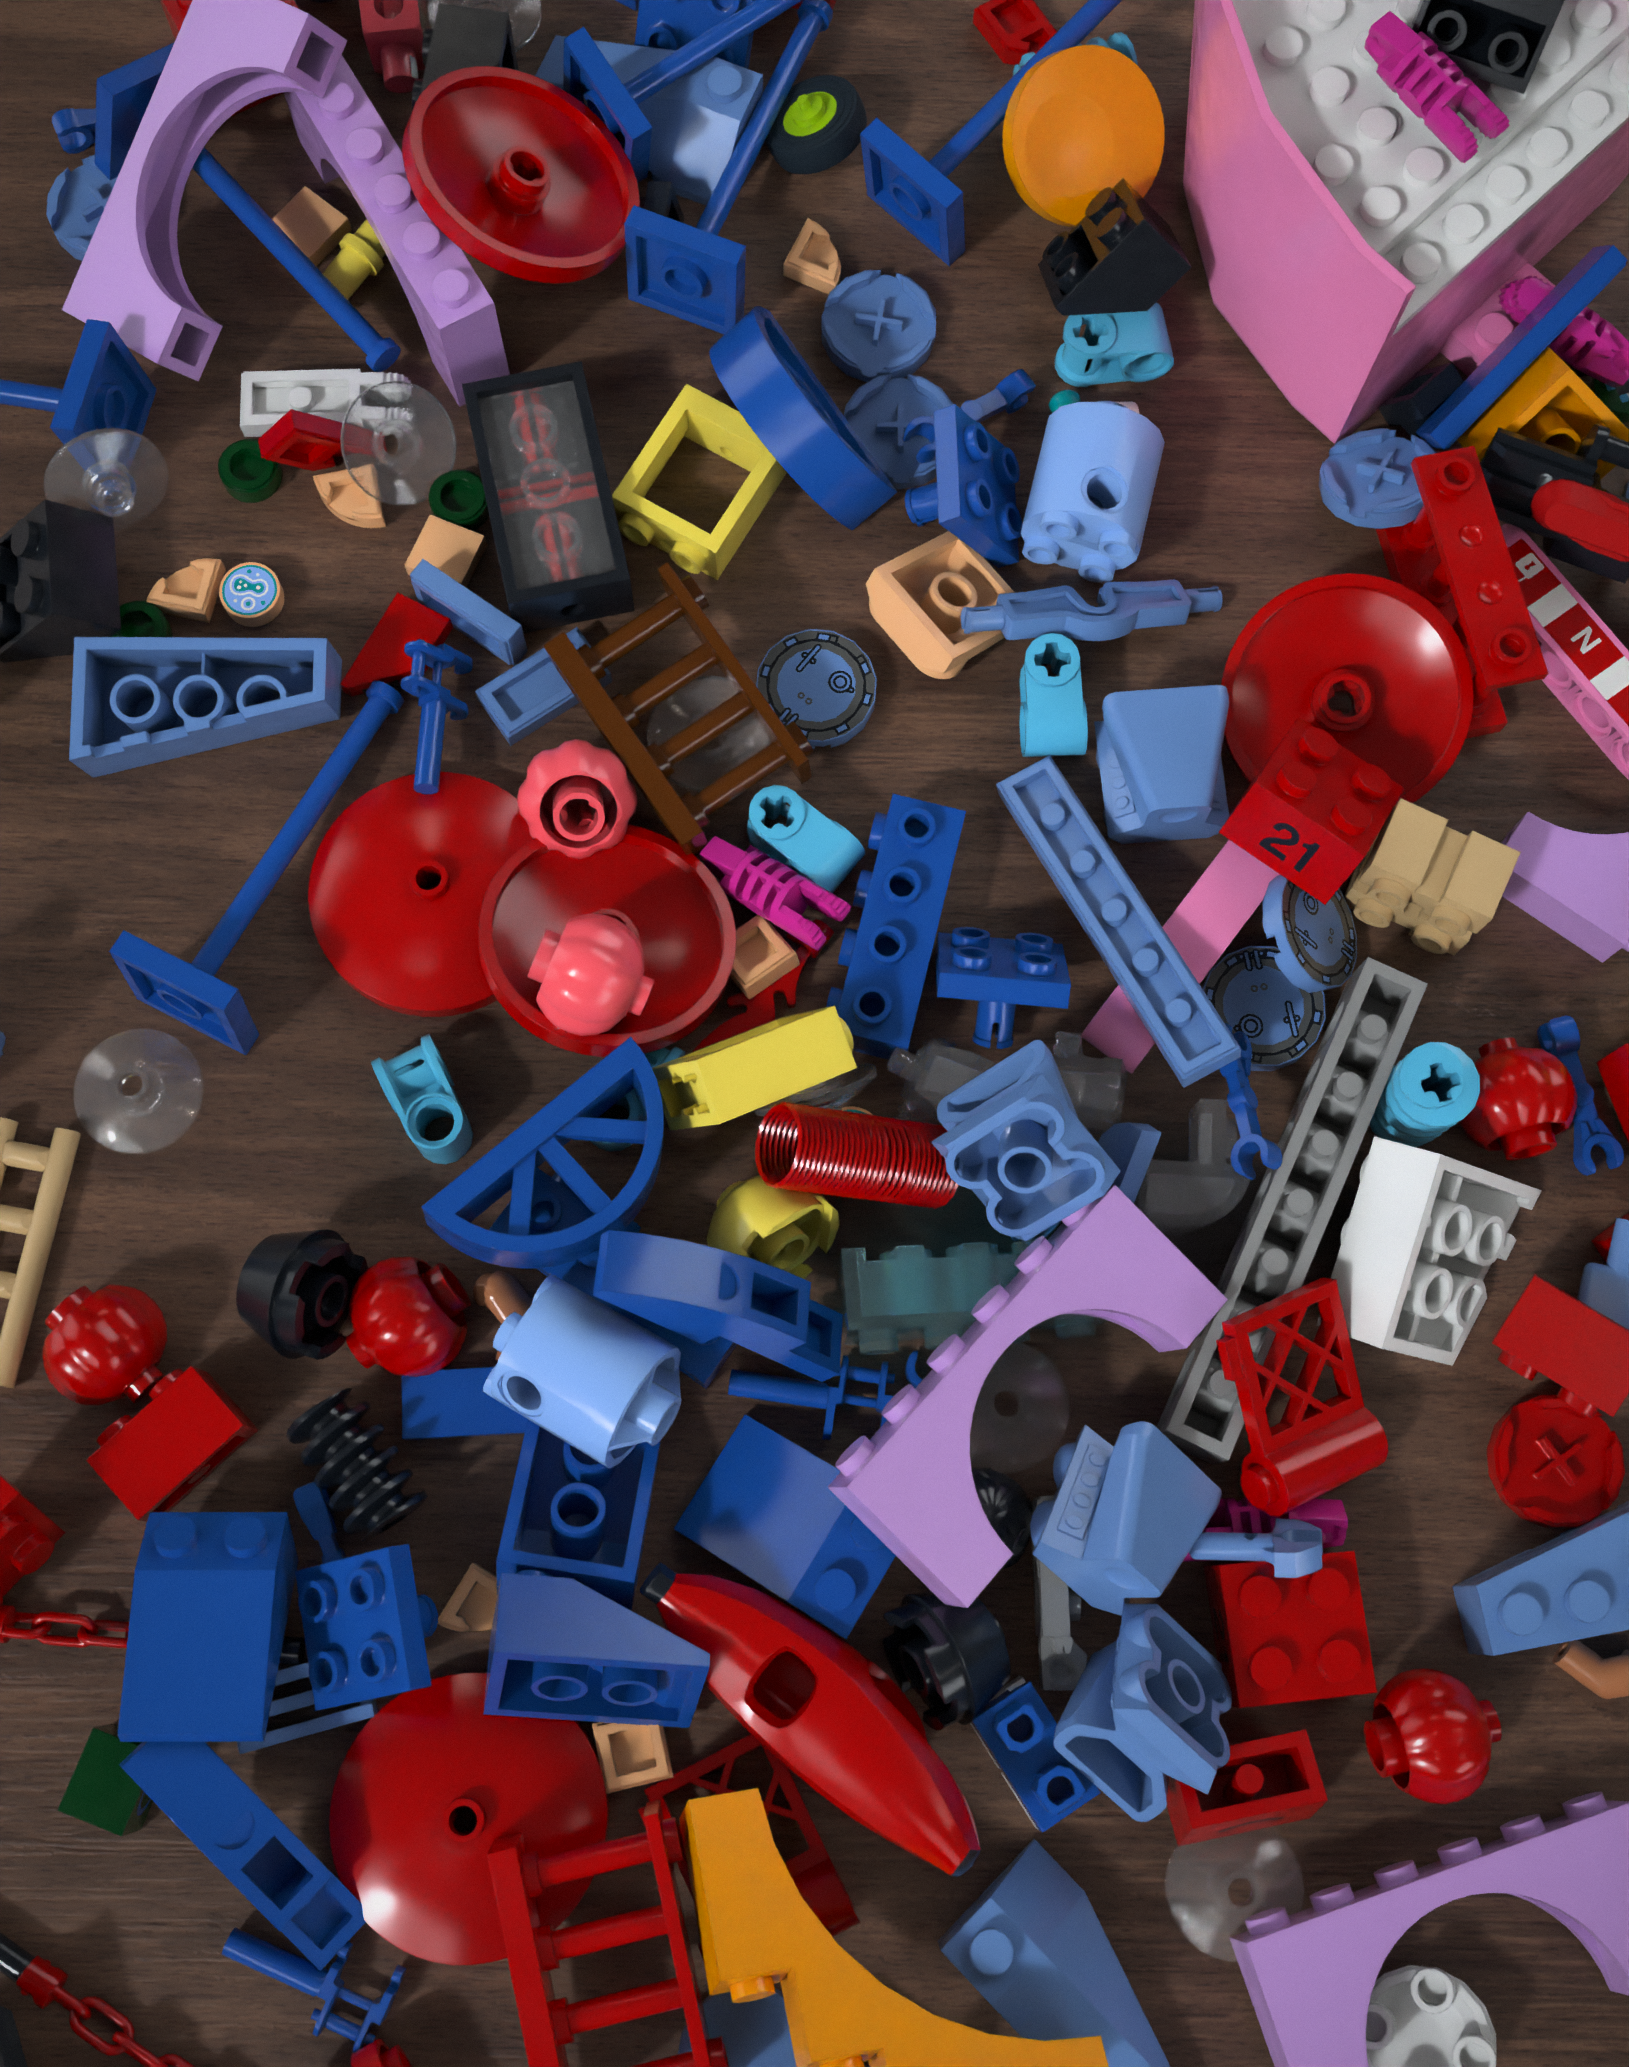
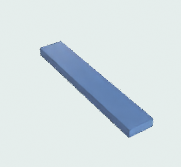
[996,755,1241,1088]

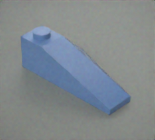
[535,35,763,205]
[938,1839,1170,2067]

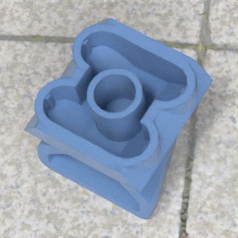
[1094,685,1229,844]
[931,1040,1121,1241]
[1030,1421,1222,1616]
[1053,1604,1232,1822]

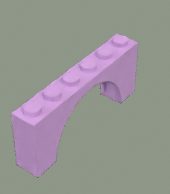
[62,0,347,382]
[284,55,510,407]
[1501,812,1629,963]
[828,1185,1228,1608]
[1229,1792,1629,2067]

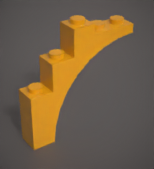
[679,1788,1109,2067]

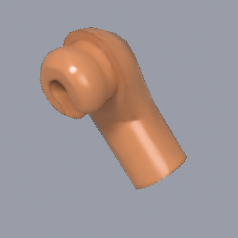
[473,1271,533,1361]
[1553,1640,1629,1699]

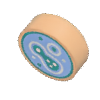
[219,562,285,627]

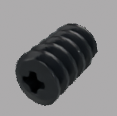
[286,1388,428,1542]

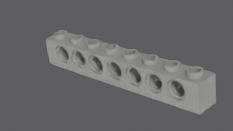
[1157,957,1428,1465]

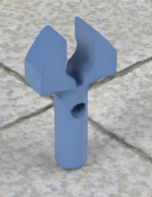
[1189,1519,1323,1578]

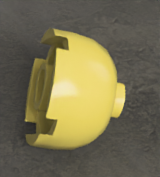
[707,1175,840,1279]

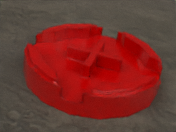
[1487,1395,1625,1528]

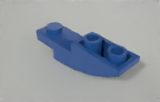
[593,1230,843,1382]
[119,1742,366,1971]

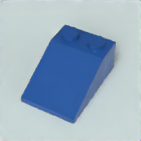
[674,1414,896,1639]
[496,1420,661,1611]
[118,1512,299,1742]
[483,1569,710,1728]

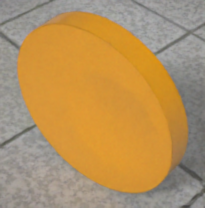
[1002,45,1165,227]

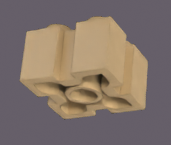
[1343,798,1521,955]

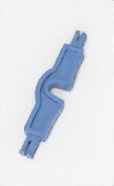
[961,579,1223,641]

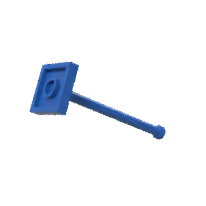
[563,0,802,183]
[624,0,833,335]
[860,0,1122,267]
[95,43,401,372]
[0,319,157,493]
[109,680,404,1056]

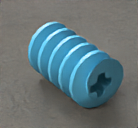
[1369,1042,1480,1148]

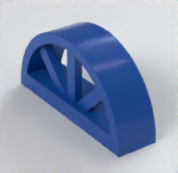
[709,306,897,531]
[421,1037,664,1269]

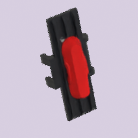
[1480,424,1629,584]

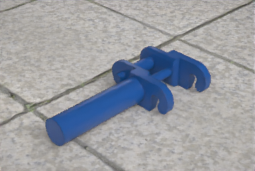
[401,639,473,794]
[728,1355,895,1440]
[222,1928,407,2053]

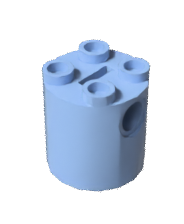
[1020,401,1165,583]
[483,1275,682,1468]

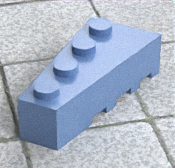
[69,637,342,778]

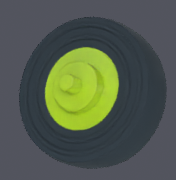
[765,75,867,175]

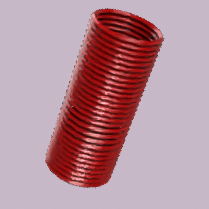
[755,1101,959,1209]

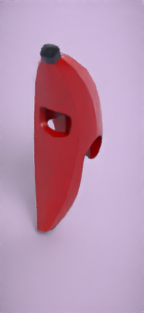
[640,1562,981,1877]

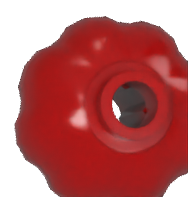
[1458,1037,1578,1161]
[346,1256,471,1377]
[43,1285,168,1406]
[1364,1668,1502,1804]

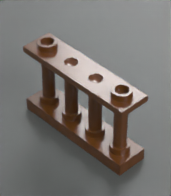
[543,562,814,856]

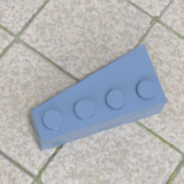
[1452,1501,1629,1656]

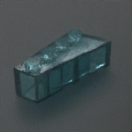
[838,1239,1107,1355]

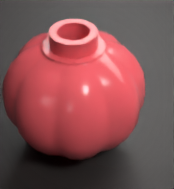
[517,739,638,859]
[527,914,655,1036]

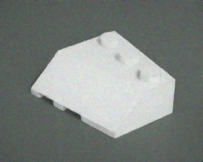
[1316,1136,1542,1366]

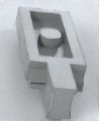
[1031,1496,1087,1691]

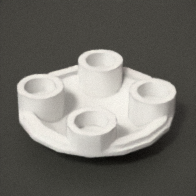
[1366,1965,1497,2067]

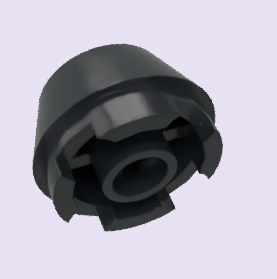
[236,1229,368,1360]
[883,1592,1011,1731]

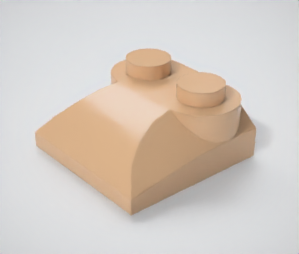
[866,531,1015,679]

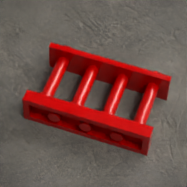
[1376,446,1549,739]
[487,1799,729,2067]

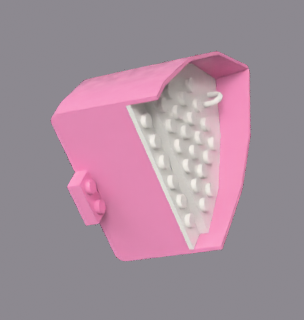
[1183,0,1629,444]

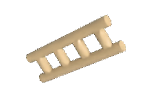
[0,1117,81,1389]

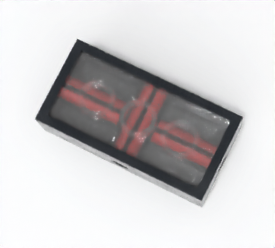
[462,361,635,633]

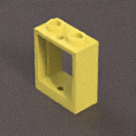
[612,384,787,580]
[652,1005,857,1130]

